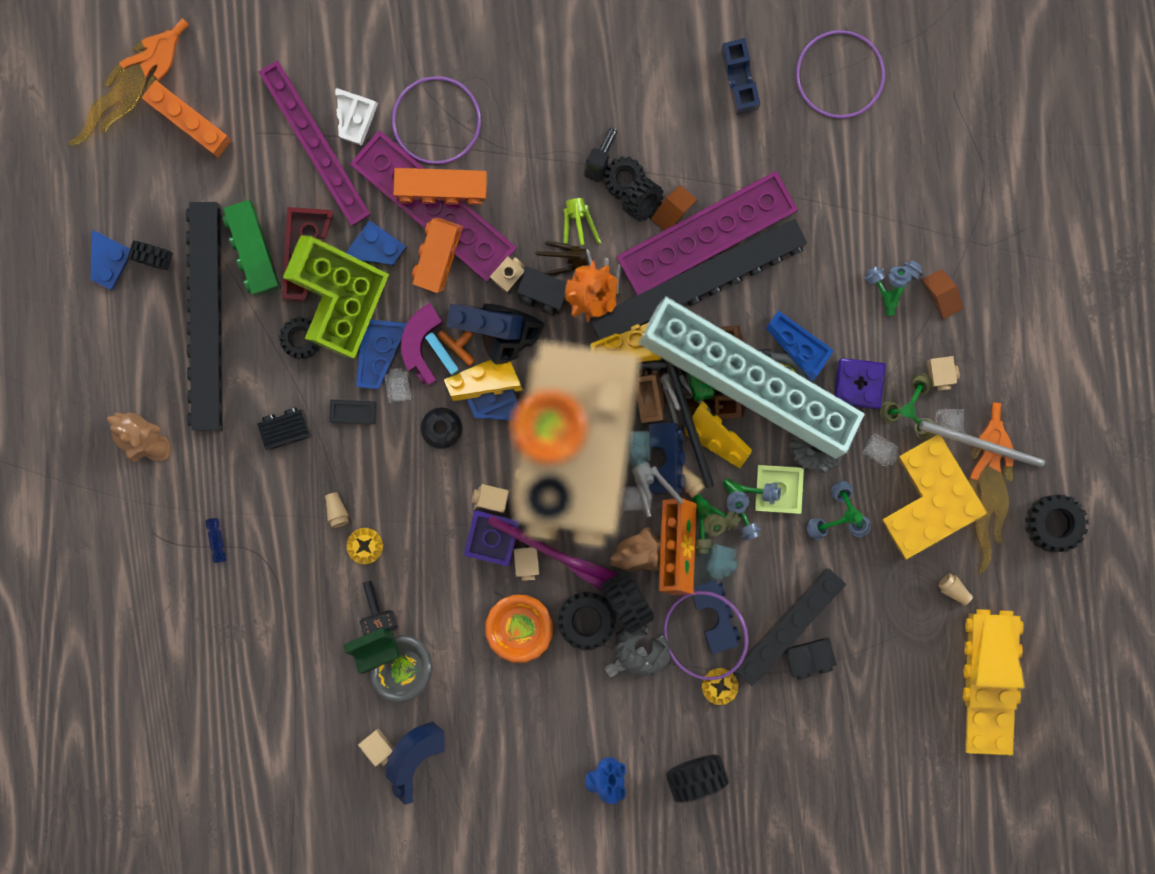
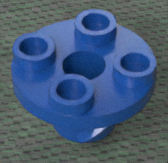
[585,757,626,804]

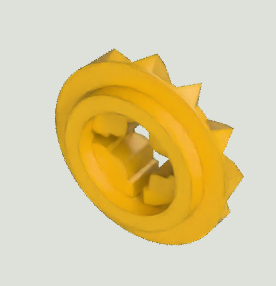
[347,528,383,564]
[702,668,738,705]

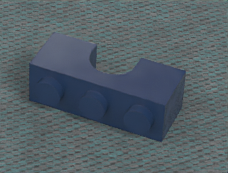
[721,38,761,115]
[447,304,523,340]
[649,423,686,495]
[692,579,741,654]

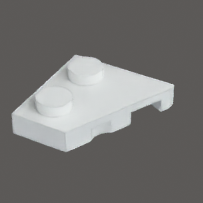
[335,88,378,146]

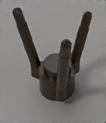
[535,240,586,276]

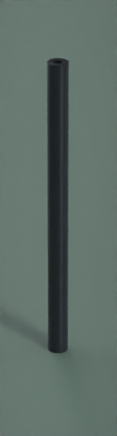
[663,358,714,488]

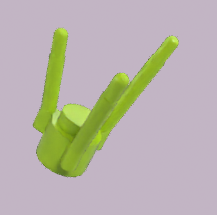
[563,198,601,246]

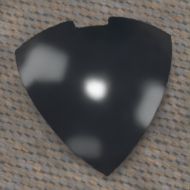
[482,303,544,364]

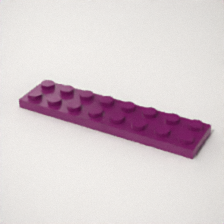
[350,130,517,283]
[616,171,798,295]

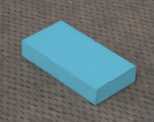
[425,333,459,376]

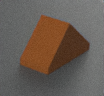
[651,185,698,230]
[921,269,964,319]

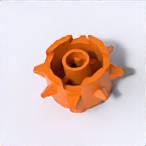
[565,260,618,322]

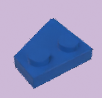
[346,220,407,266]
[91,230,130,291]
[467,389,519,421]

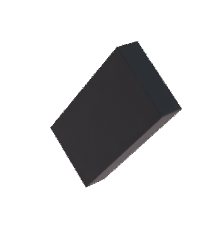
[329,399,377,425]

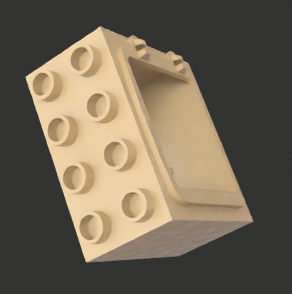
[512,342,639,546]

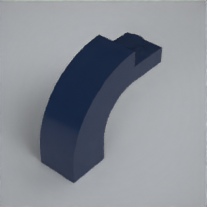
[385,722,445,805]

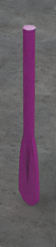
[487,515,617,591]

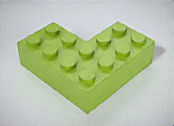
[283,236,389,358]

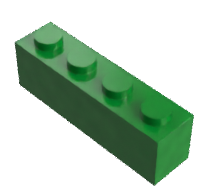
[222,200,281,297]

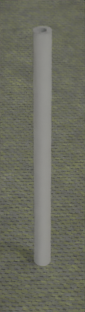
[919,420,1045,468]

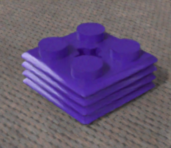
[834,358,886,409]

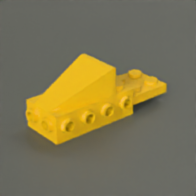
[963,609,1024,755]

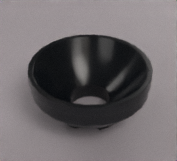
[421,408,462,449]
[526,474,572,520]

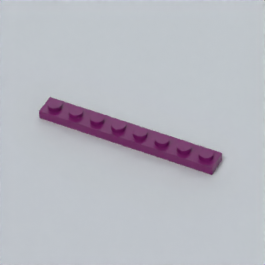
[258,60,371,227]

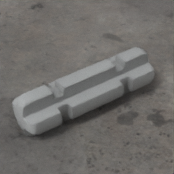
[605,647,648,677]

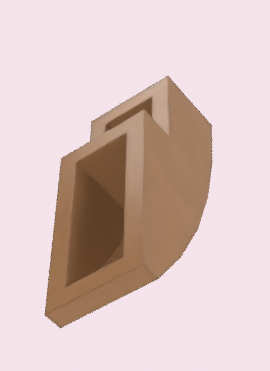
[635,369,664,423]

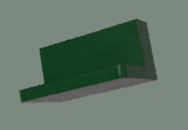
[343,628,399,674]

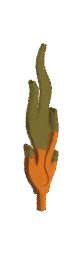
[68,18,189,145]
[969,403,1014,574]

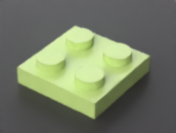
[755,465,804,514]

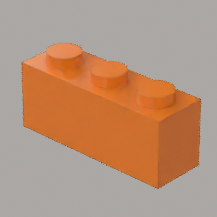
[412,217,463,293]

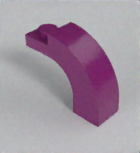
[401,303,443,386]

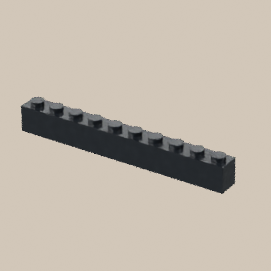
[186,202,223,431]
[590,219,807,340]

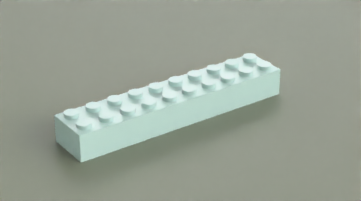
[638,297,864,459]

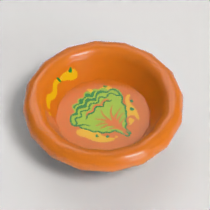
[512,390,587,465]
[485,595,553,663]

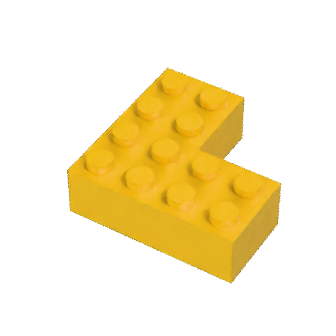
[881,435,987,560]

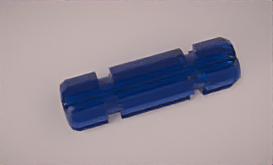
[206,518,226,563]

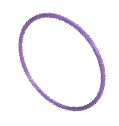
[796,30,885,118]
[392,76,481,165]
[663,591,748,680]

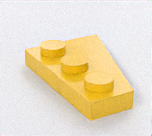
[591,322,661,362]
[444,359,523,401]
[684,401,752,468]

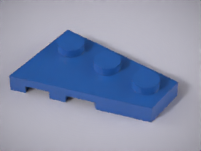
[766,310,834,382]
[356,320,407,390]

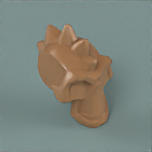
[107,412,172,462]
[610,527,661,572]

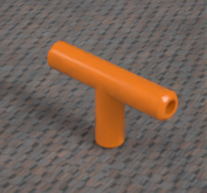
[437,330,475,366]

